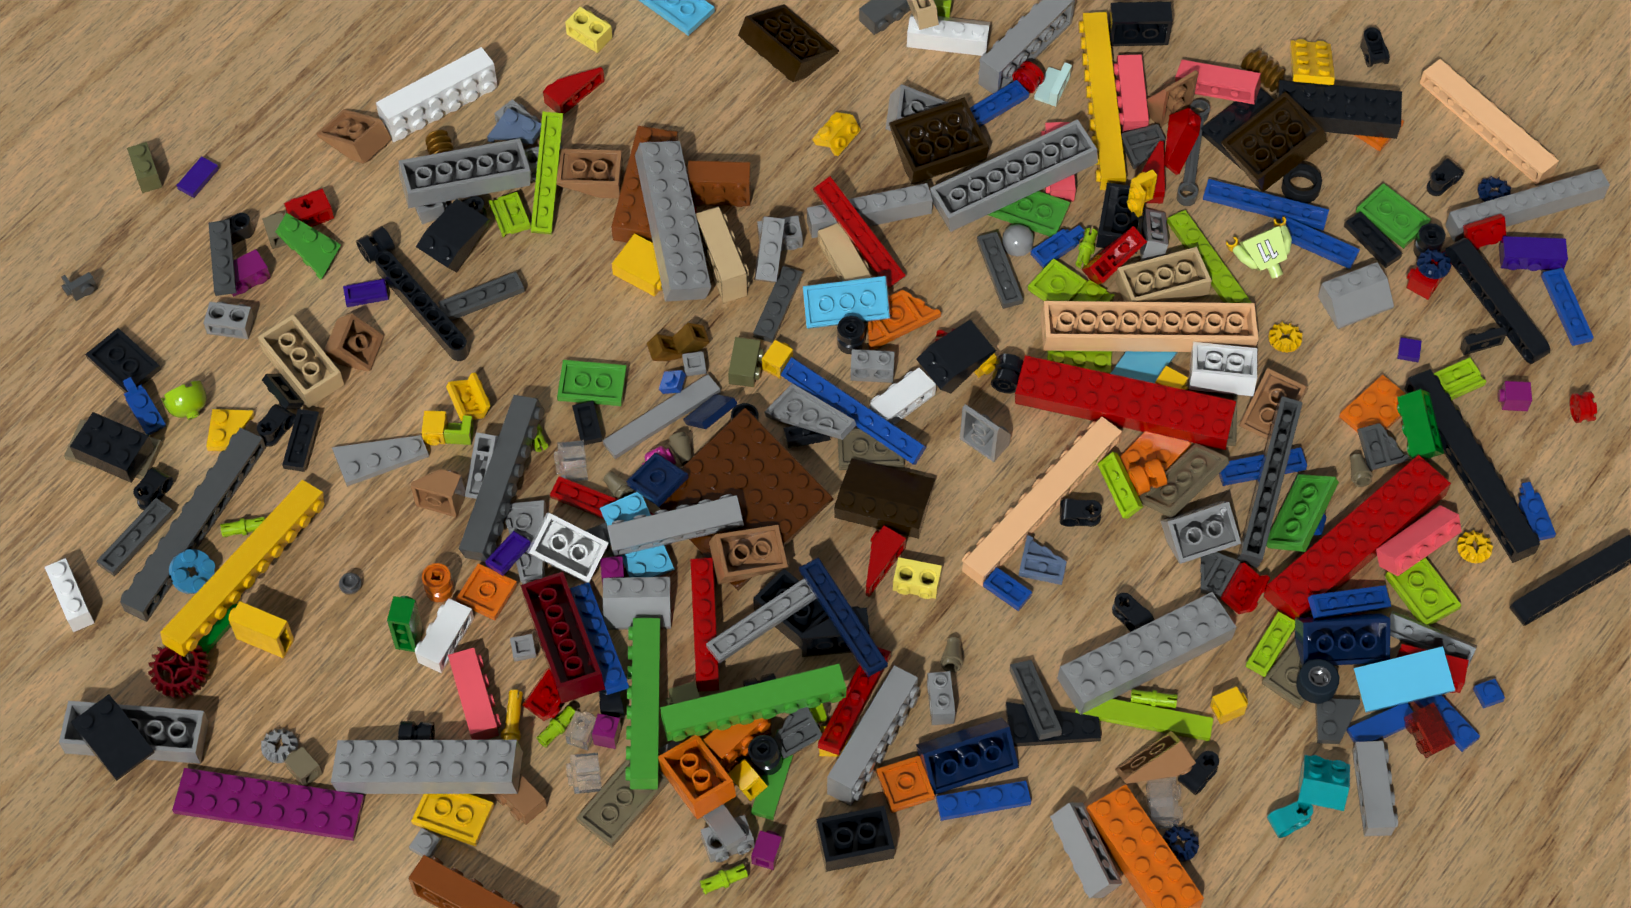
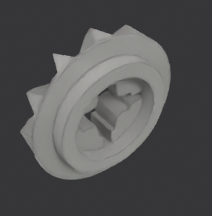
[261,728,298,763]

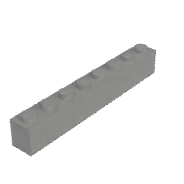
[1445,169,1610,242]

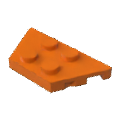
[867,290,941,350]
[1120,431,1191,497]

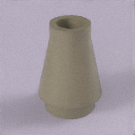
[669,432,692,466]
[1350,454,1373,487]
[603,472,634,500]
[940,637,963,672]

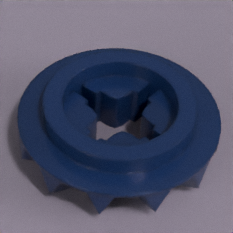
[1478,176,1511,202]
[1417,248,1451,279]
[1163,825,1199,862]

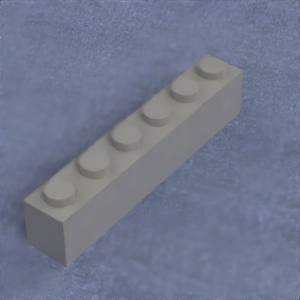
[807,183,933,238]
[607,494,744,557]

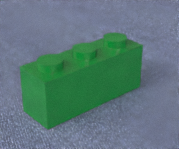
[1397,389,1444,460]
[387,596,424,652]

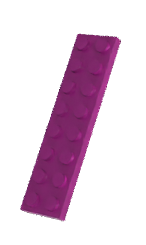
[172,768,365,841]

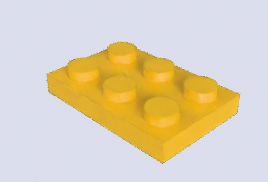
[411,794,494,846]

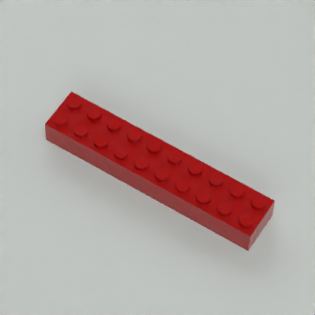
[1015,355,1236,450]
[1263,455,1451,620]

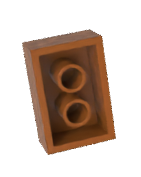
[687,161,751,207]

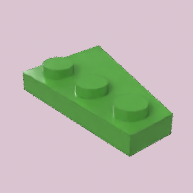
[275,213,341,280]

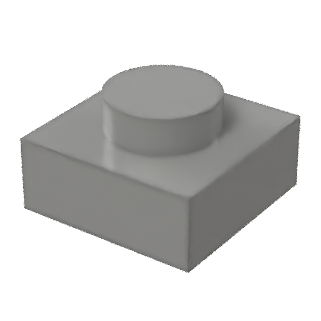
[682,351,706,376]
[510,634,536,662]
[409,828,442,858]

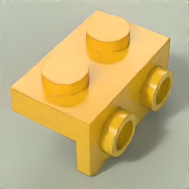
[812,112,861,156]
[1127,169,1157,217]
[446,372,490,421]

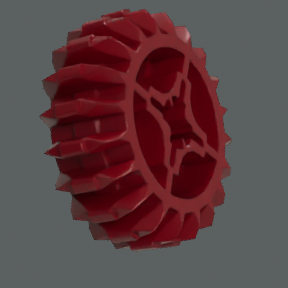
[148,645,210,699]

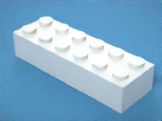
[376,47,498,143]

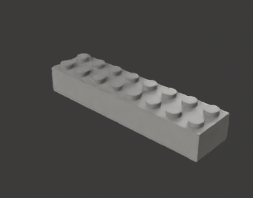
[930,119,1098,232]
[635,141,711,302]
[1057,592,1237,715]
[331,740,523,794]

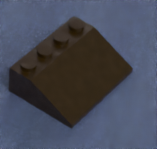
[738,4,839,82]
[1221,91,1328,192]
[889,97,989,184]
[834,458,936,539]

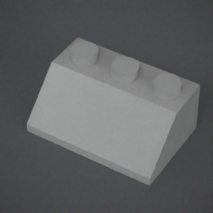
[1318,262,1394,329]
[1161,501,1241,564]
[603,577,671,630]

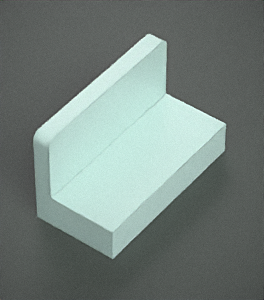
[1034,62,1072,107]

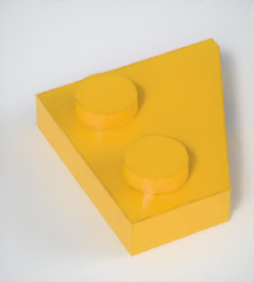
[206,409,255,451]

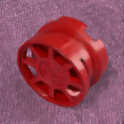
[1012,61,1045,93]
[1570,391,1597,423]

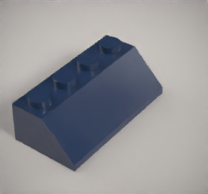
[1295,613,1390,666]
[916,717,1019,795]

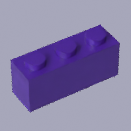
[1499,236,1568,271]

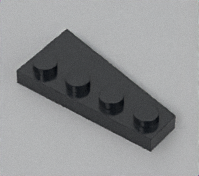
[1005,702,1101,747]

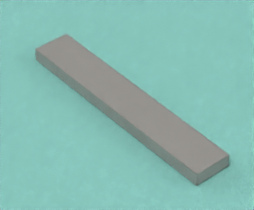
[603,374,721,459]
[706,579,817,664]
[658,741,747,850]

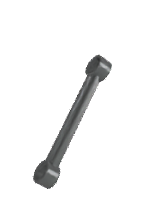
[1176,99,1210,206]

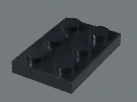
[85,328,161,393]

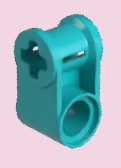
[1267,801,1314,838]

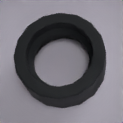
[1281,164,1322,204]

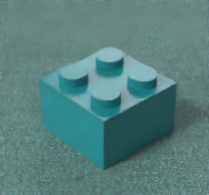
[1298,755,1350,811]

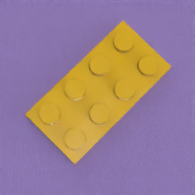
[1289,39,1335,85]

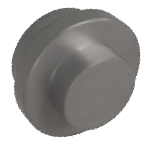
[339,573,361,595]

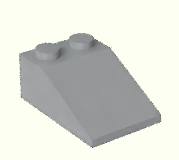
[885,84,949,131]
[960,404,1011,462]

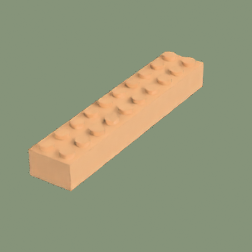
[1041,301,1259,352]

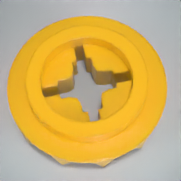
[1268,321,1303,353]
[1457,530,1493,563]

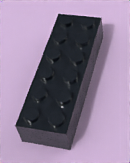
[1276,80,1402,139]

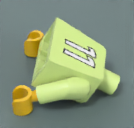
[1226,217,1292,279]

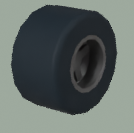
[1296,659,1340,704]

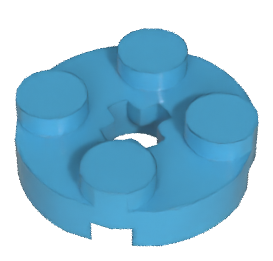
[169,549,215,594]

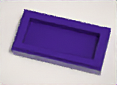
[176,156,219,198]
[343,279,388,307]
[485,531,531,576]

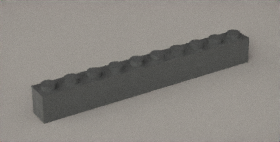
[120,427,266,622]

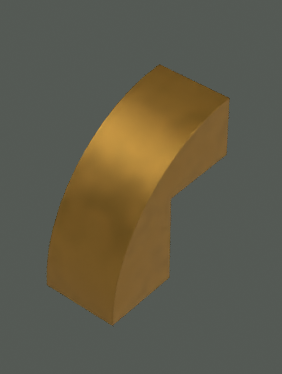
[646,323,710,361]

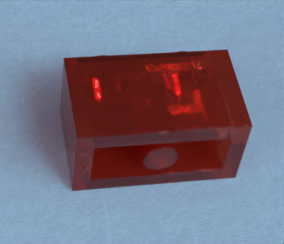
[1404,702,1456,759]

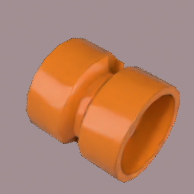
[1128,458,1167,495]
[422,563,454,602]

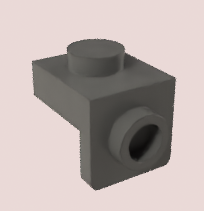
[61,272,98,301]

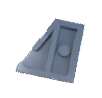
[487,108,541,144]
[1019,535,1067,585]

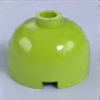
[161,381,207,420]

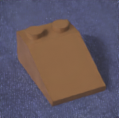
[1147,70,1198,127]
[316,109,392,164]
[556,149,623,199]
[1239,368,1308,440]
[709,525,788,584]
[1115,731,1196,784]

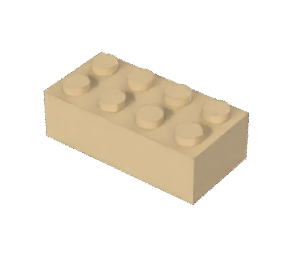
[696,207,749,303]
[1116,247,1212,302]
[258,315,344,408]

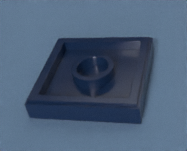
[683,394,738,429]
[626,452,689,507]

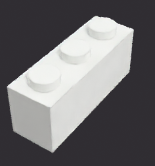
[870,368,936,425]
[45,558,94,632]
[415,598,474,673]

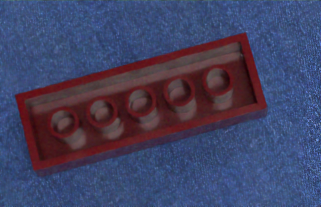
[520,572,605,703]

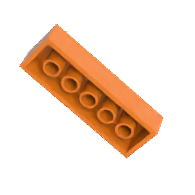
[1086,784,1204,908]

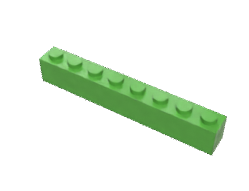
[626,618,660,789]
[660,664,847,741]

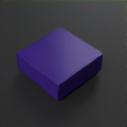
[1397,337,1422,362]

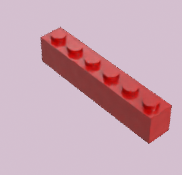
[690,558,719,692]

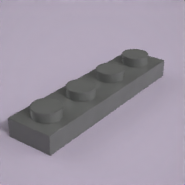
[208,220,237,296]
[977,232,1023,309]
[753,266,803,343]
[438,272,525,321]
[96,498,174,577]
[1389,611,1477,668]
[1010,660,1062,740]

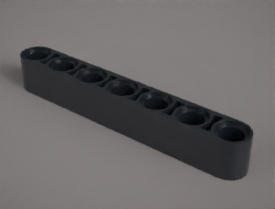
[1445,238,1550,364]
[375,250,469,361]
[1509,535,1631,626]

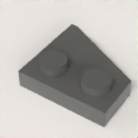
[1121,124,1166,169]
[1357,423,1410,471]
[1200,552,1240,600]
[1315,698,1360,744]
[774,707,823,759]

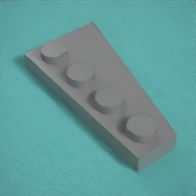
[764,383,856,440]
[332,435,429,487]
[505,500,546,584]

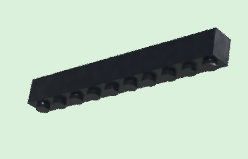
[1404,369,1540,563]

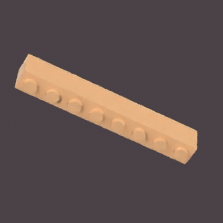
[1420,59,1559,186]

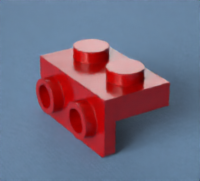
[1460,214,1506,250]
[1220,562,1270,614]
[522,668,561,721]

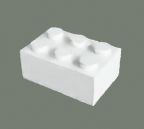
[1189,342,1257,396]
[526,513,608,583]

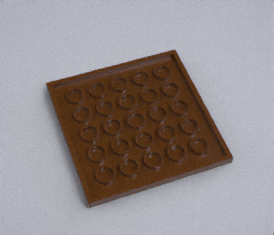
[659,408,834,591]

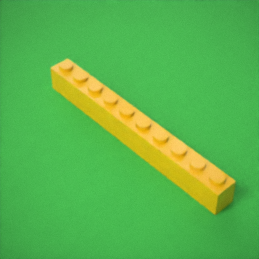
[1078,12,1126,190]
[160,480,325,657]

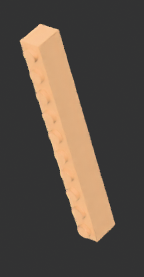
[962,417,1122,587]

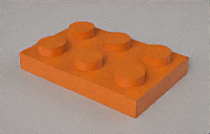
[1339,375,1406,433]

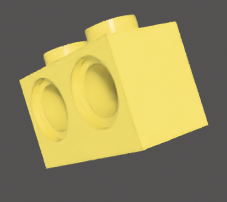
[565,7,612,53]
[893,557,942,599]

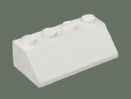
[907,13,990,56]

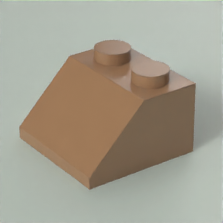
[324,313,384,372]
[411,469,465,518]

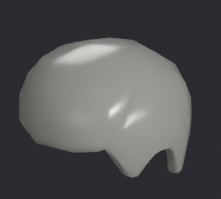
[1002,224,1034,257]

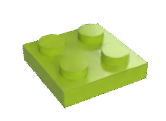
[1028,258,1087,301]

